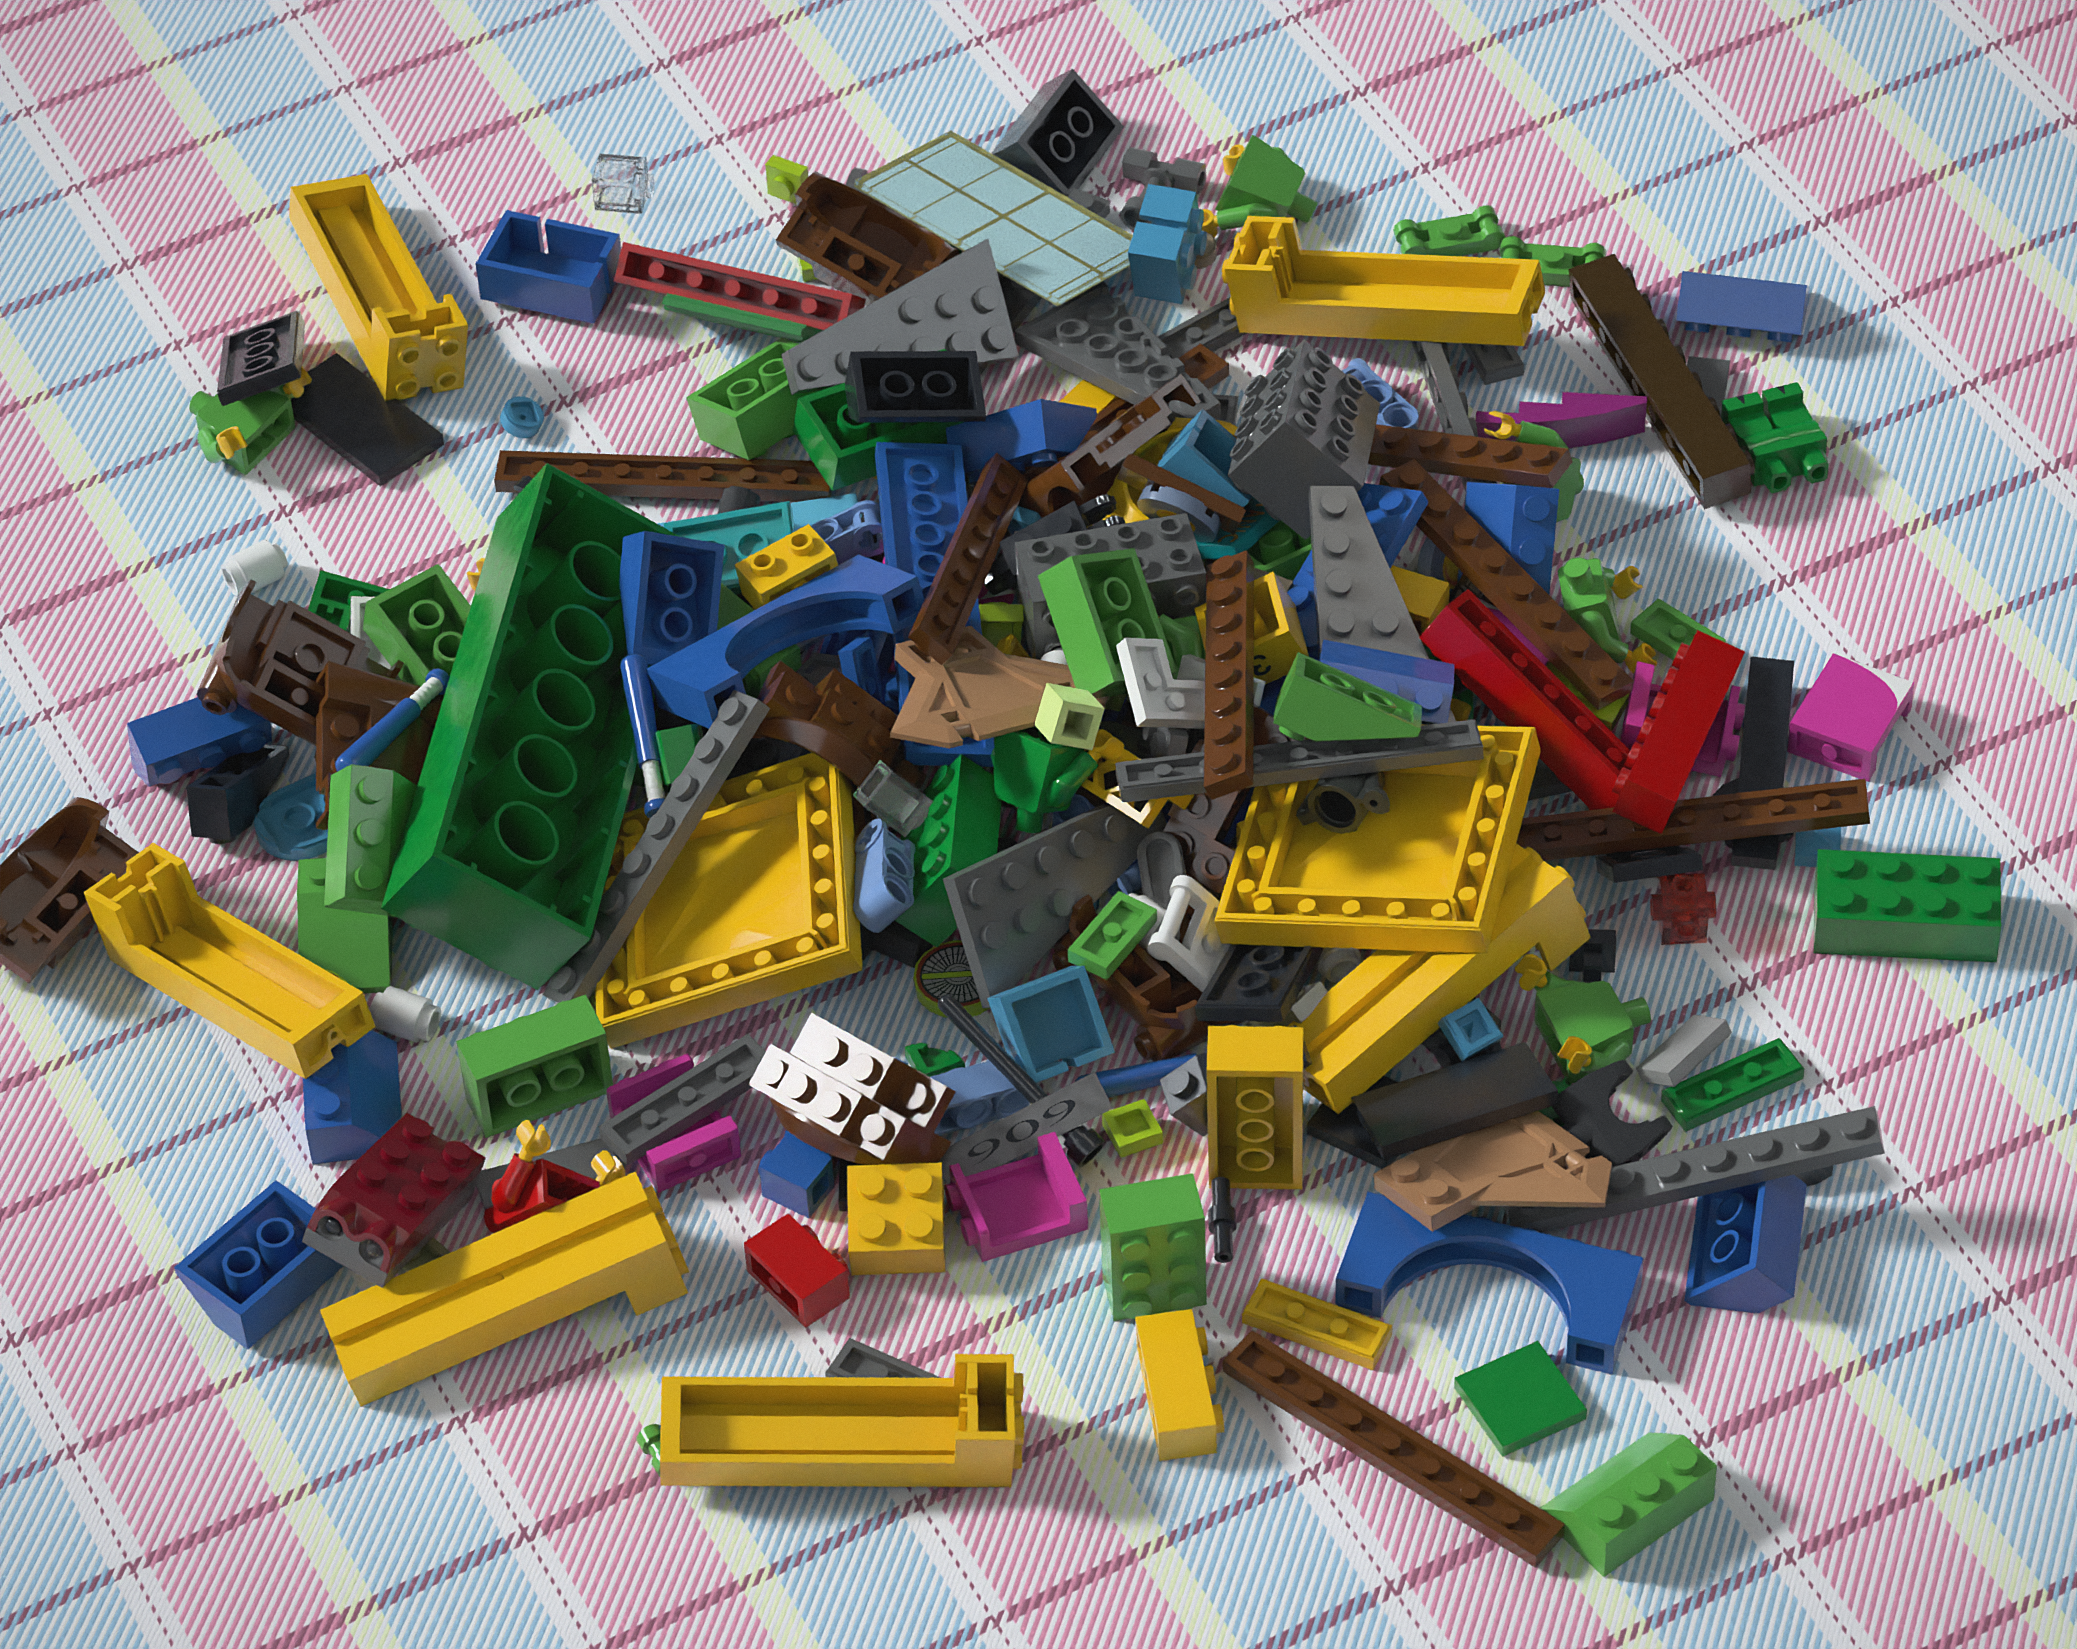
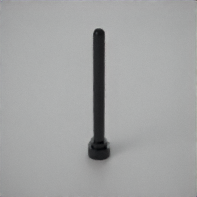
[938,994,1106,1168]

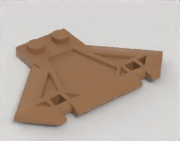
[890,626,1109,749]
[1373,1111,1612,1232]

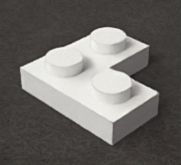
[1116,638,1205,729]

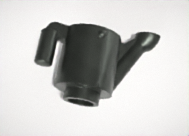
[1296,771,1390,834]

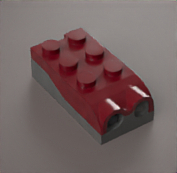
[302,1113,486,1288]

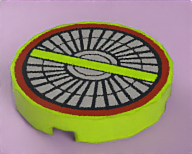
[913,940,990,1018]

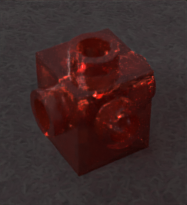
[1650,873,1717,945]

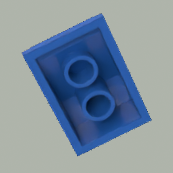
[619,531,725,666]

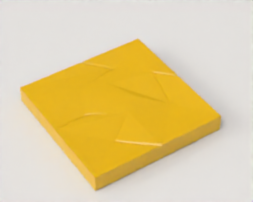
[1214,724,1541,954]
[595,753,863,1049]

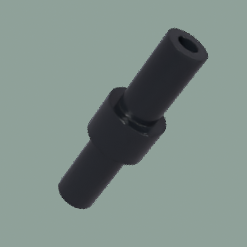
[1208,1177,1237,1263]

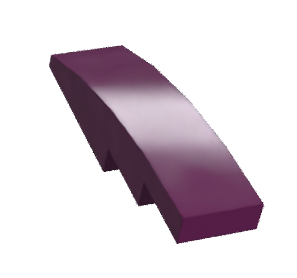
[1475,392,1647,449]

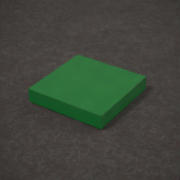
[1454,1341,1587,1457]

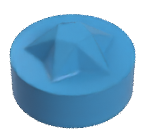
[500,396,544,439]

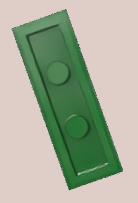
[1661,1037,1805,1132]

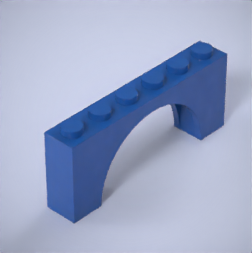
[647,554,924,729]
[1335,1191,1644,1375]

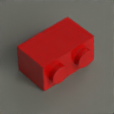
[744,1213,850,1328]

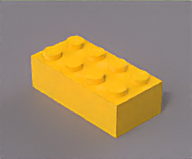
[1207,1025,1303,1189]

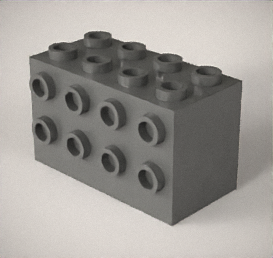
[1228,340,1380,540]
[1015,513,1206,660]

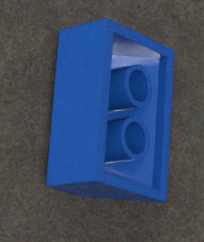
[1676,271,1810,343]
[946,399,1097,486]
[1457,482,1559,607]
[1319,639,1454,725]
[127,697,272,787]
[302,1030,402,1165]
[1684,1175,1807,1313]
[174,1180,344,1350]

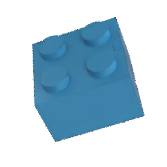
[1128,184,1207,304]
[1157,409,1252,507]
[987,966,1115,1083]

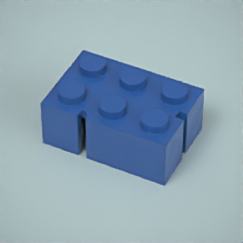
[475,210,621,324]

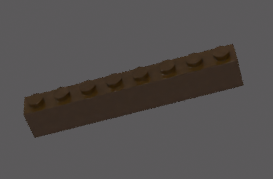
[1569,254,1755,509]

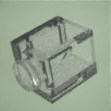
[591,153,655,214]
[853,760,933,837]

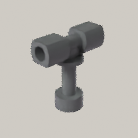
[1120,147,1207,231]

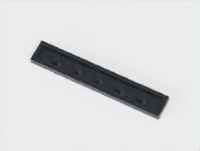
[1730,656,1794,870]

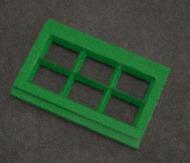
[662,293,823,343]

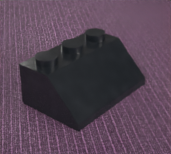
[989,68,1124,202]
[845,351,986,423]

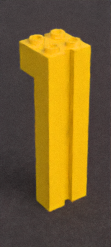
[289,174,468,401]
[1222,216,1545,346]
[83,843,376,1079]
[1287,844,1591,1114]
[320,1171,690,1406]
[660,1354,1024,1487]

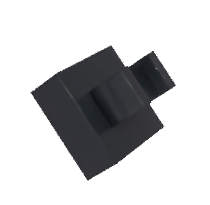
[1569,929,1616,983]

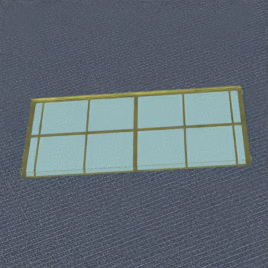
[854,130,1133,307]

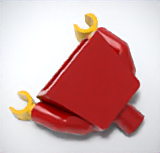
[484,1120,625,1234]

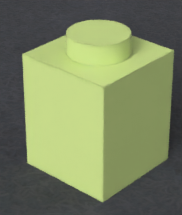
[1034,683,1105,750]

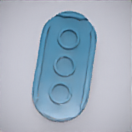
[254,773,328,861]

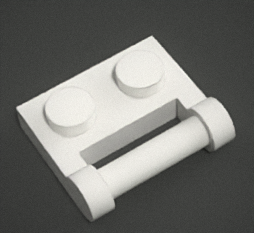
[1147,875,1231,992]

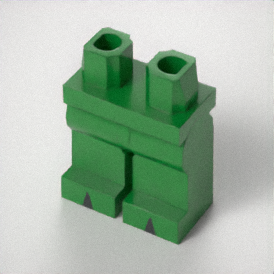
[1721,382,1829,494]

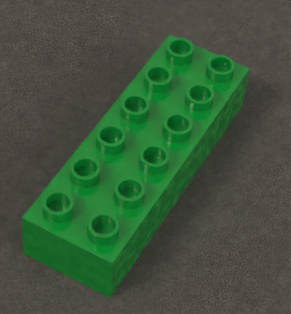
[381,463,680,990]

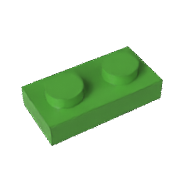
[1630,598,1726,660]
[1068,891,1157,980]

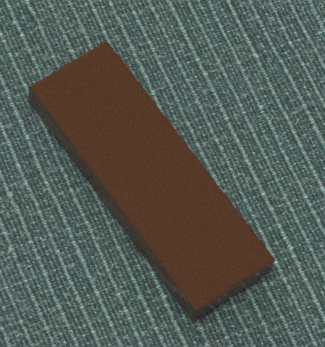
[1117,453,1246,535]

